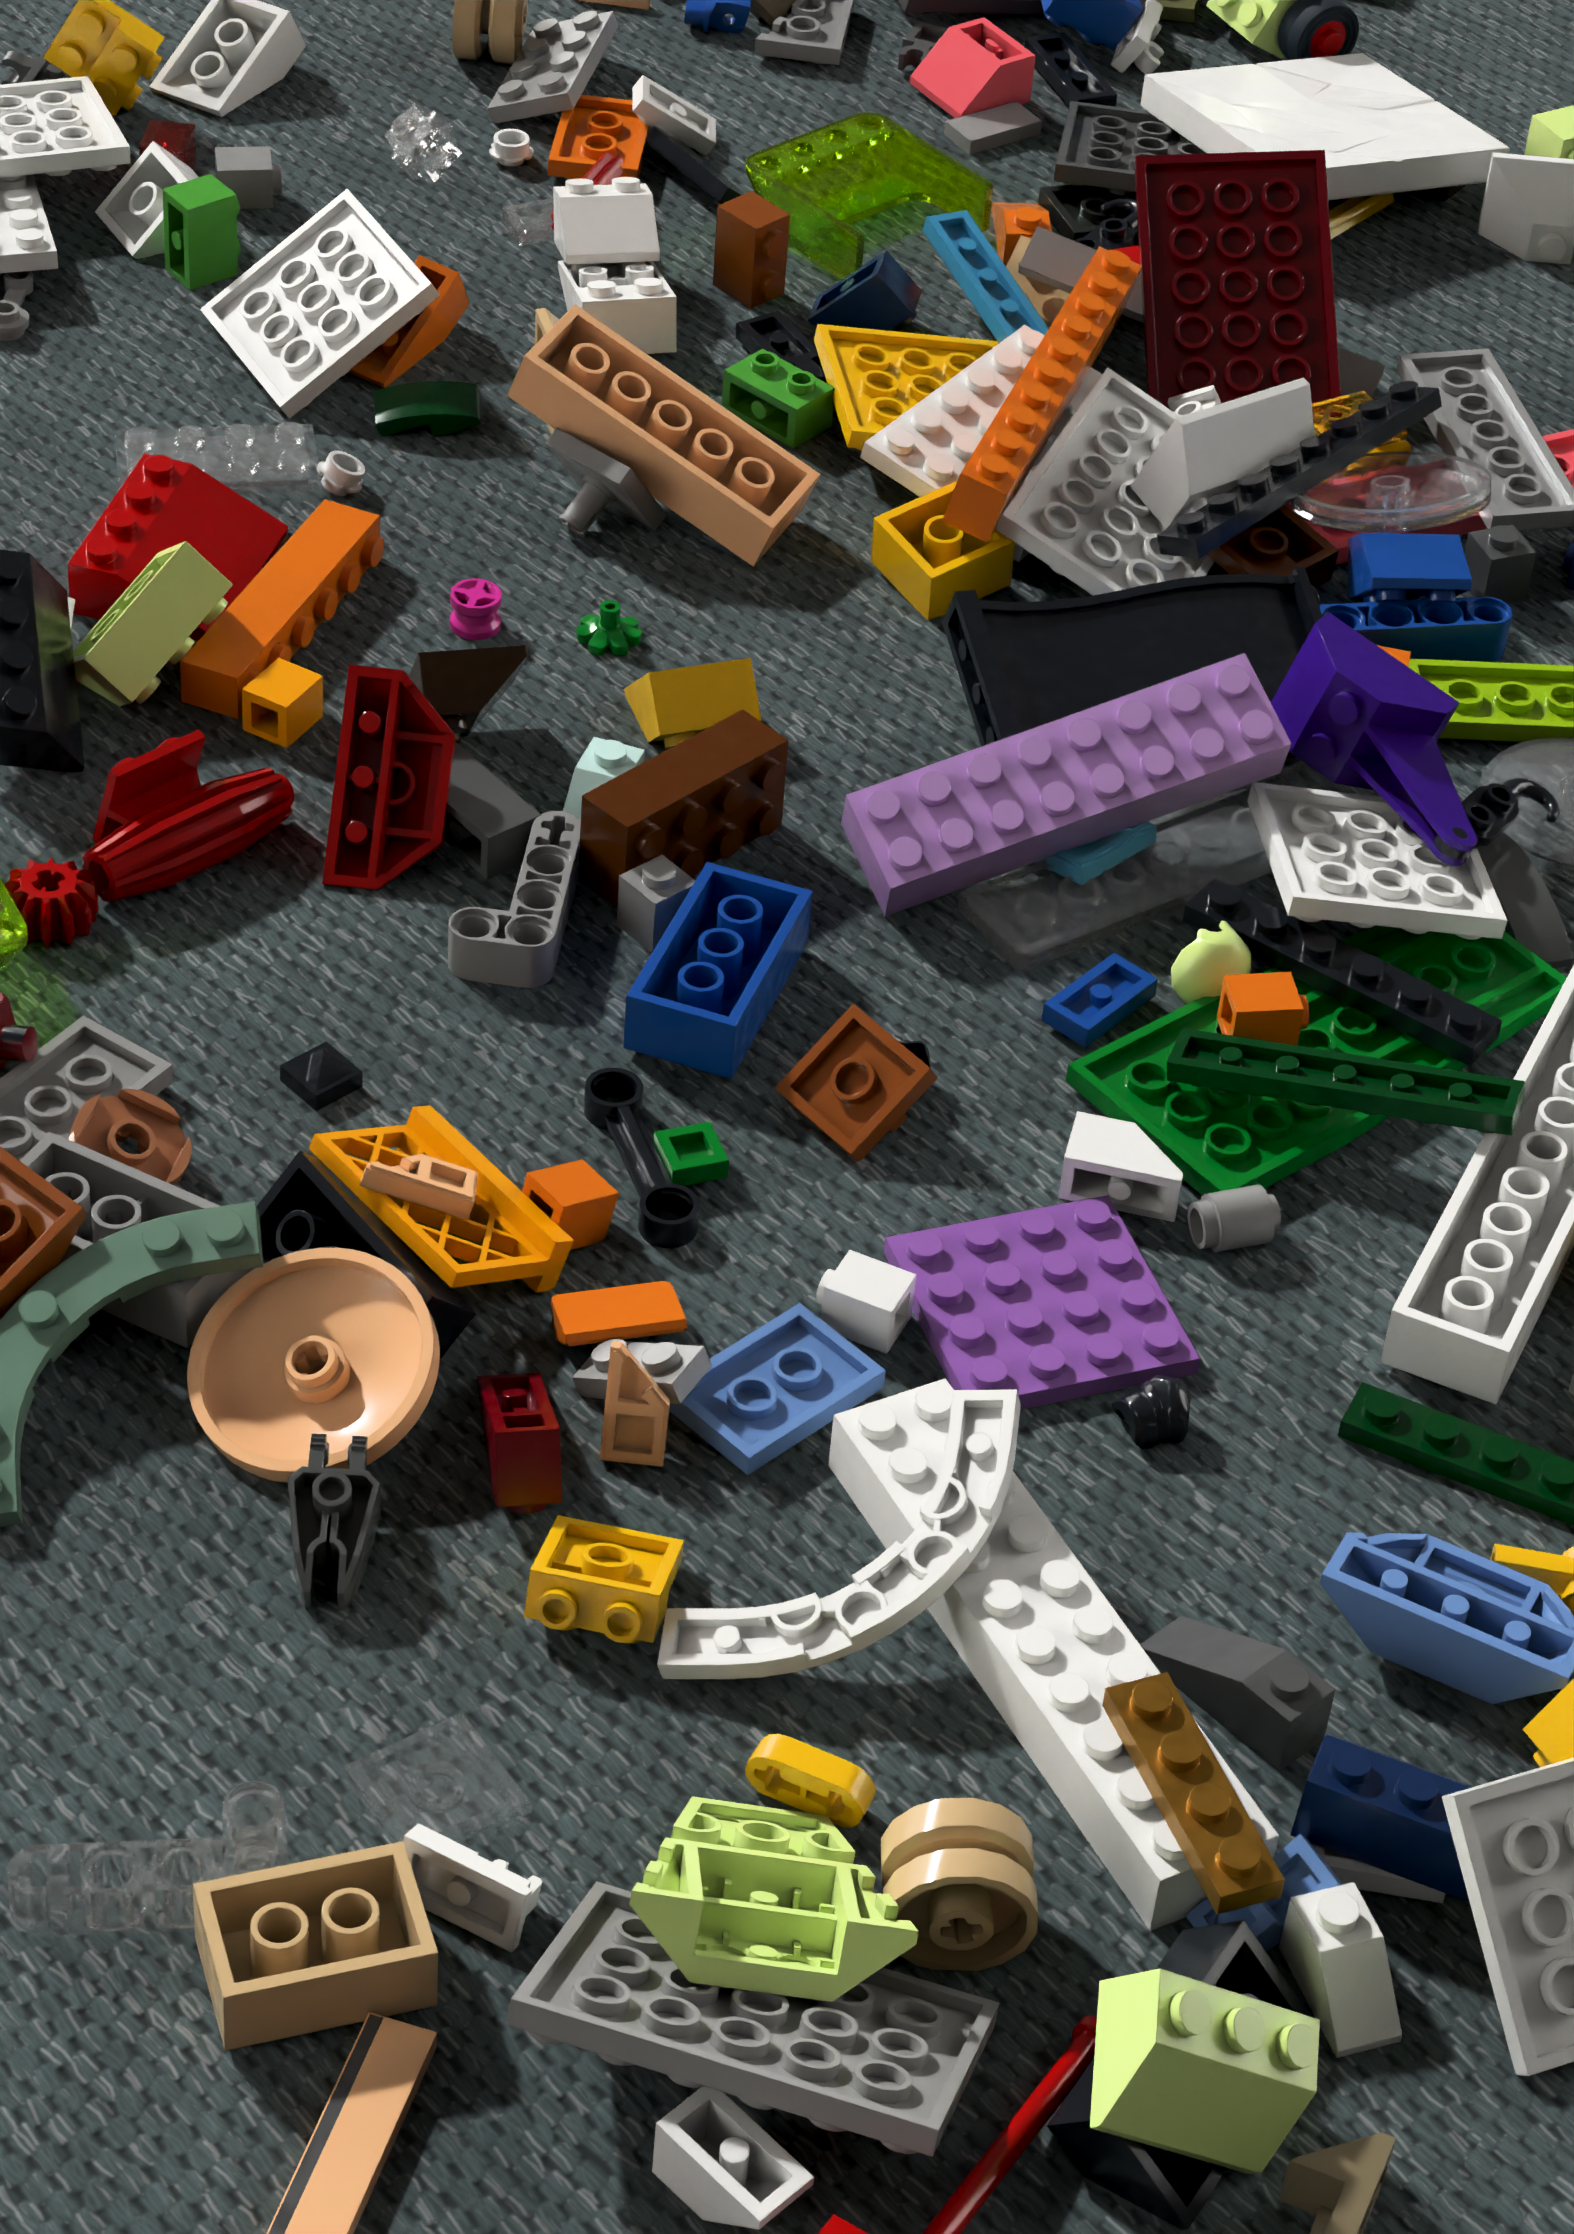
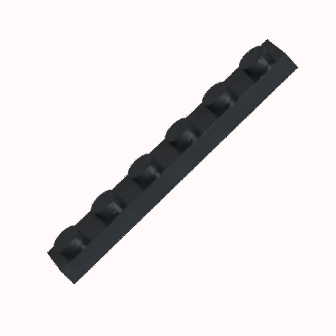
[1182,878,1502,1066]

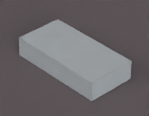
[944,101,1042,155]

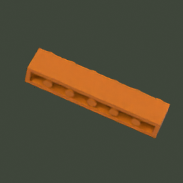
[180,499,384,719]

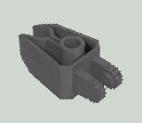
[288,1433,381,1611]

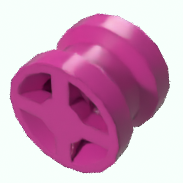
[450,578,502,640]

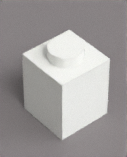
[816,1250,917,1354]

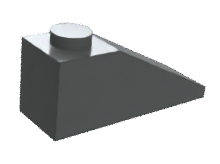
[1140,1616,1336,1772]

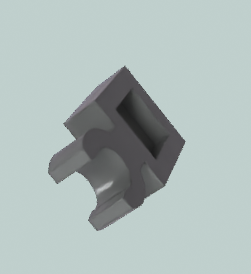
[898,21,948,71]

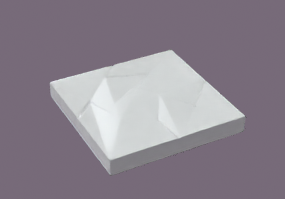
[1140,53,1510,200]

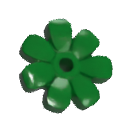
[576,600,642,656]

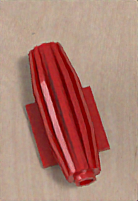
[82,729,295,902]

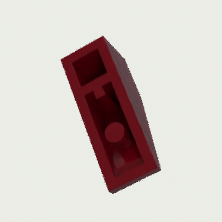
[477,1372,562,1513]

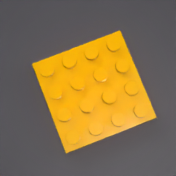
[814,324,999,451]

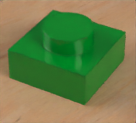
[653,1122,729,1186]

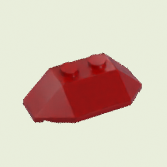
[322,664,456,891]

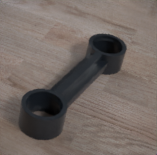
[584,1068,700,1248]

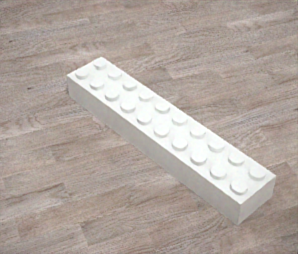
[1380,965,1574,1404]
[828,1378,1279,1931]

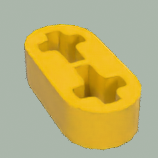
[745,1734,876,1828]

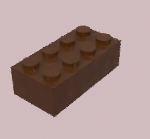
[578,710,788,909]

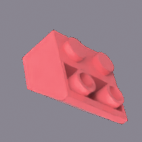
[910,17,1036,118]

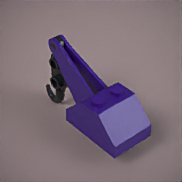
[1271,612,1560,866]

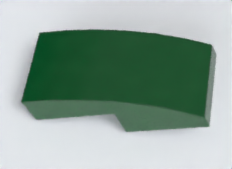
[374,381,481,437]

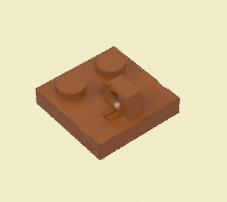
[774,1003,938,1162]

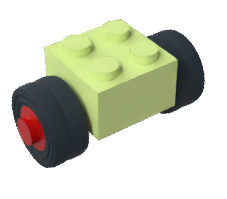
[1206,0,1359,60]

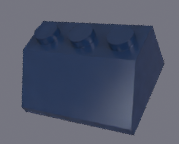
[1290,1734,1474,1902]

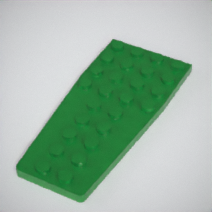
[1066,926,1566,1196]

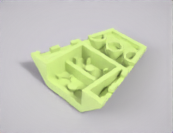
[629,1796,919,2002]

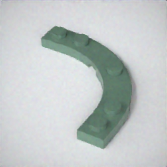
[0,1201,263,1527]

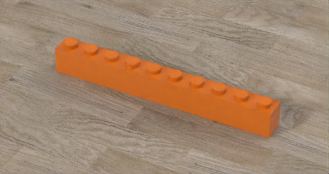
[942,246,1142,542]

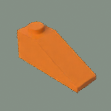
[992,202,1052,266]
[348,255,470,388]

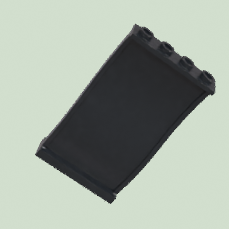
[942,567,1322,758]

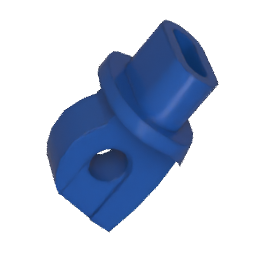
[684,0,751,33]

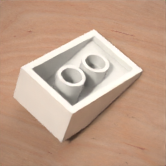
[149,0,307,117]

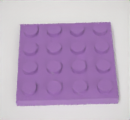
[884,1195,1200,1410]

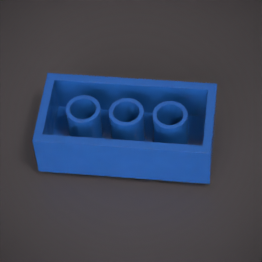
[623,862,813,1079]

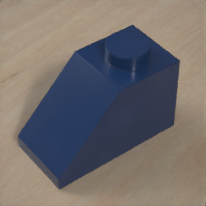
[808,250,922,331]

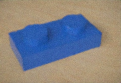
[1041,953,1158,1048]

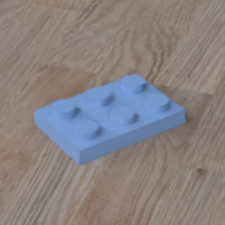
[669,1303,886,1475]

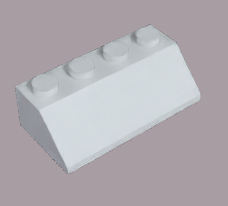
[1130,377,1315,529]

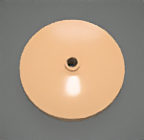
[187,1248,440,1483]

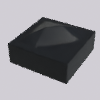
[280,1042,363,1111]

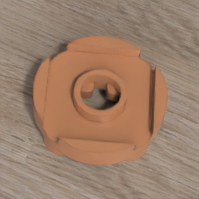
[68,1089,192,1186]

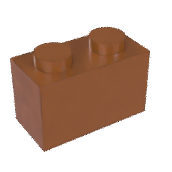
[713,191,790,309]

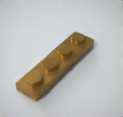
[1102,1672,1285,1915]

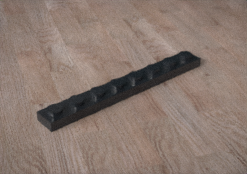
[1157,381,1442,558]

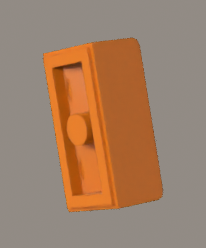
[550,1281,687,1347]

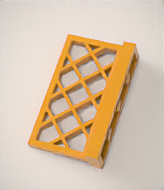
[309,1105,574,1293]

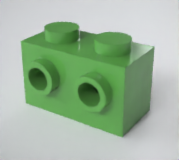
[162,174,241,290]
[722,348,834,448]

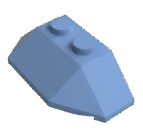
[1320,1532,1574,1704]

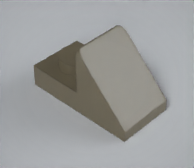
[1280,2132,1396,2234]

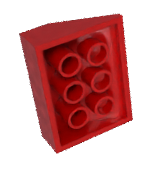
[68,454,288,641]

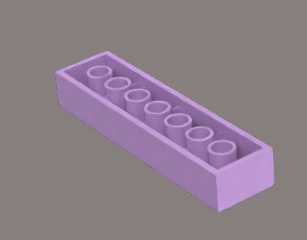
[841,653,1291,917]

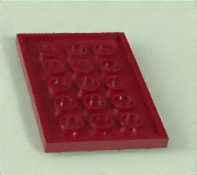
[1135,150,1342,422]

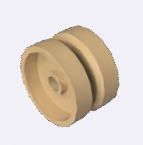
[452,0,528,65]
[881,1798,1038,1971]

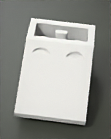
[558,260,677,354]

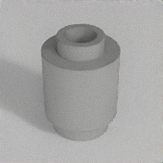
[1188,1184,1281,1253]

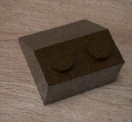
[409,645,527,744]

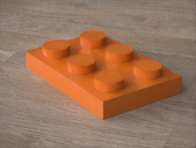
[548,94,652,179]

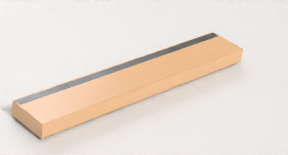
[266,2012,437,2234]

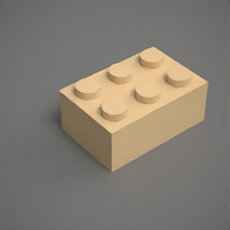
[193,1841,438,2051]

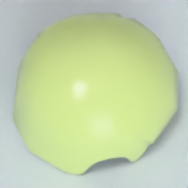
[1171,920,1251,1004]

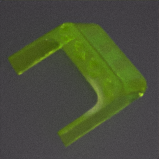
[745,112,993,279]

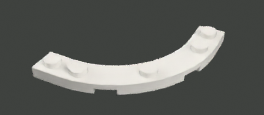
[657,1389,1021,1679]

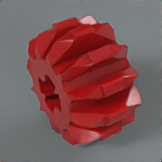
[0,857,99,949]

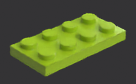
[1408,658,1574,744]

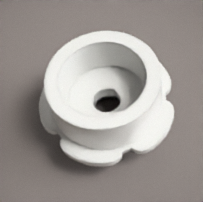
[489,129,534,166]
[317,451,365,496]

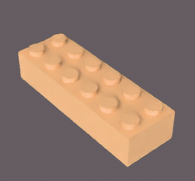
[507,304,820,567]

